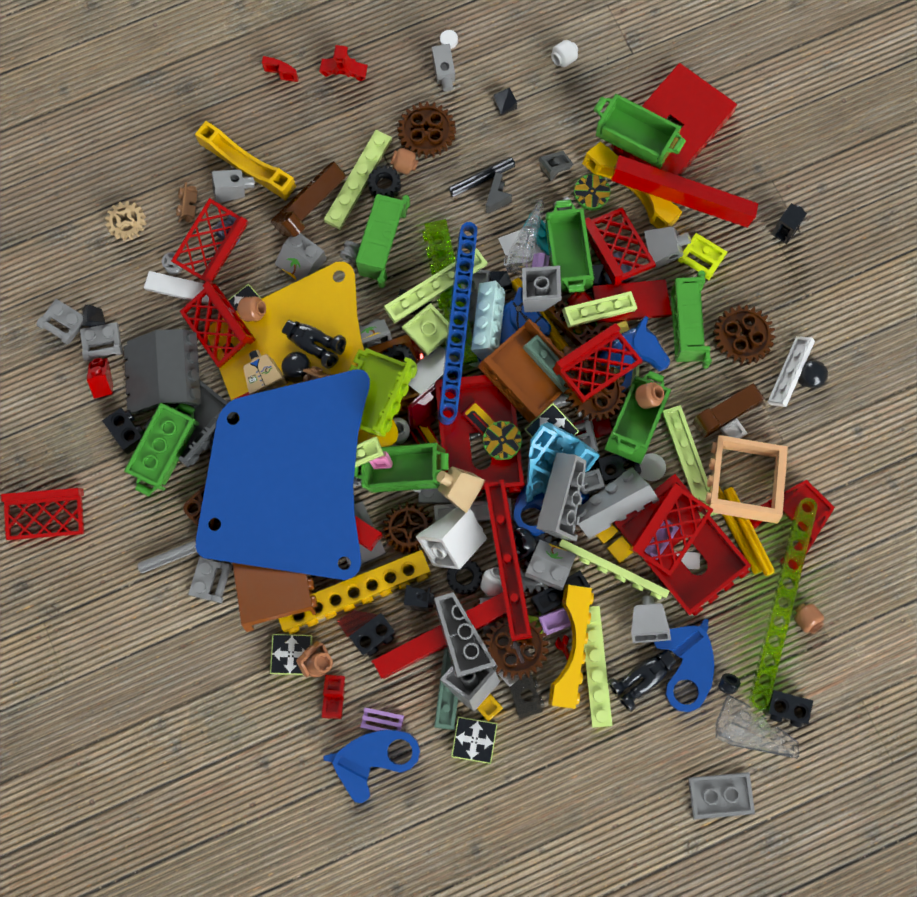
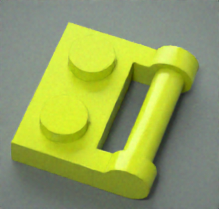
[678,233,727,280]

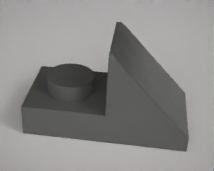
[539,151,574,181]
[486,173,512,214]

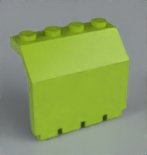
[349,348,417,437]

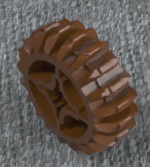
[382,502,433,555]

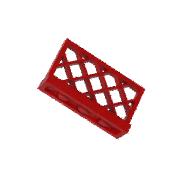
[171,198,248,283]
[585,207,656,287]
[179,281,256,368]
[553,323,643,403]
[629,483,713,576]
[1,488,84,540]

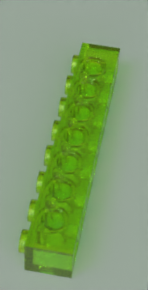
[422,219,478,365]

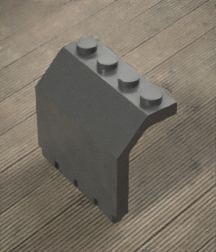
[124,329,201,414]
[143,380,237,468]

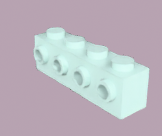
[471,281,505,360]

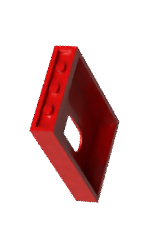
[611,63,737,176]
[435,375,524,497]
[614,474,752,616]

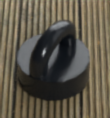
[718,673,741,694]

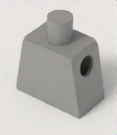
[432,44,455,91]
[212,170,255,203]
[644,227,691,269]
[631,596,671,643]

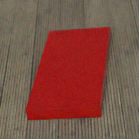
[592,279,672,323]

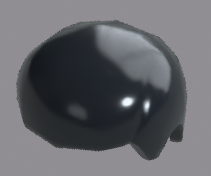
[281,352,310,383]
[798,360,828,389]
[514,527,536,560]

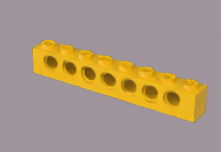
[278,550,431,634]

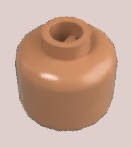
[390,148,418,175]
[237,296,266,322]
[635,382,664,409]
[794,604,824,634]

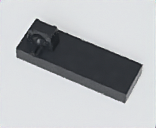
[530,570,590,616]

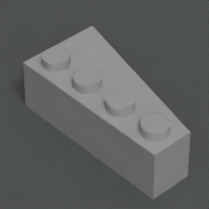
[536,453,586,542]
[577,467,659,539]
[433,592,497,678]

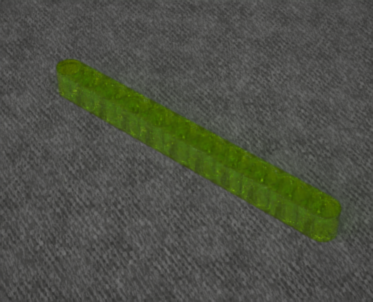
[749,498,817,709]

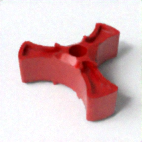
[319,45,368,81]

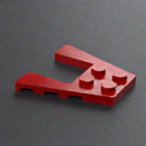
[749,480,835,576]

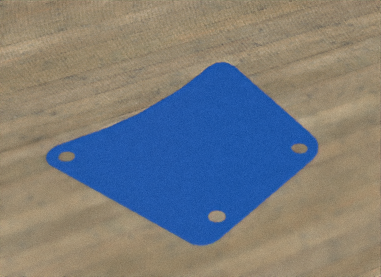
[195,369,370,580]

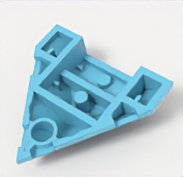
[525,422,600,503]

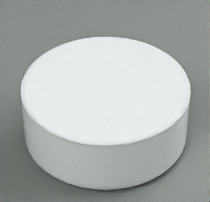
[440,30,458,49]

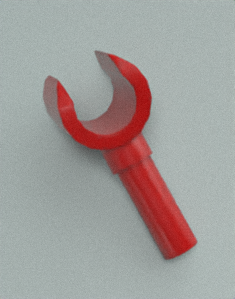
[555,635,570,661]

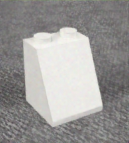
[416,507,487,569]

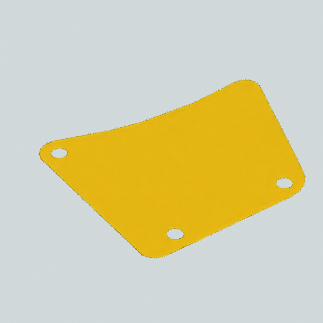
[208,262,399,447]

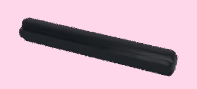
[449,157,515,197]

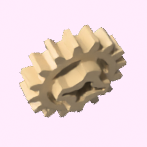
[105,201,147,241]

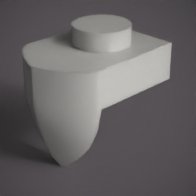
[580,469,605,494]

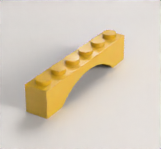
[195,121,296,201]
[582,141,683,229]
[548,585,594,709]

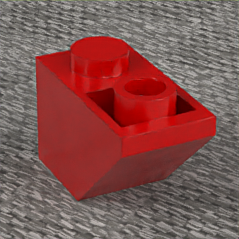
[87,358,113,399]

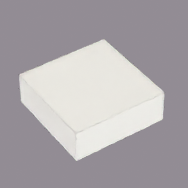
[720,418,748,439]

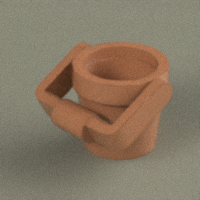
[297,641,333,678]

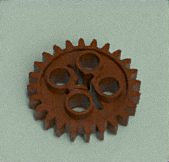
[397,101,456,159]
[713,305,775,365]
[564,360,626,422]
[484,617,549,680]

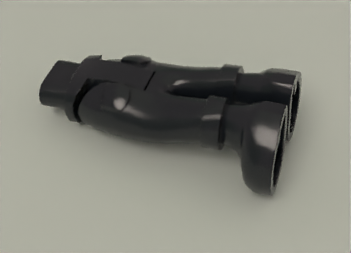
[282,320,346,369]
[608,650,676,712]

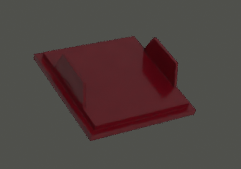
[407,384,437,431]

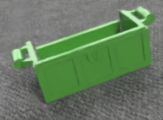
[593,94,686,169]
[355,194,410,288]
[545,199,594,293]
[671,270,712,369]
[605,371,671,464]
[124,402,200,496]
[354,443,449,493]

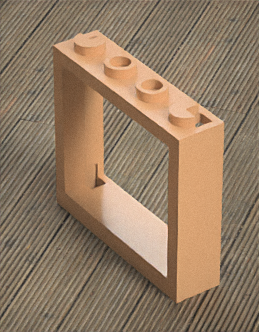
[705,435,788,524]

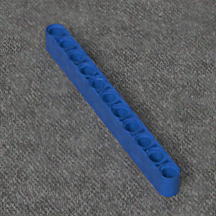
[438,222,477,425]

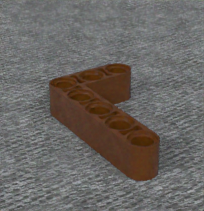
[271,161,346,237]

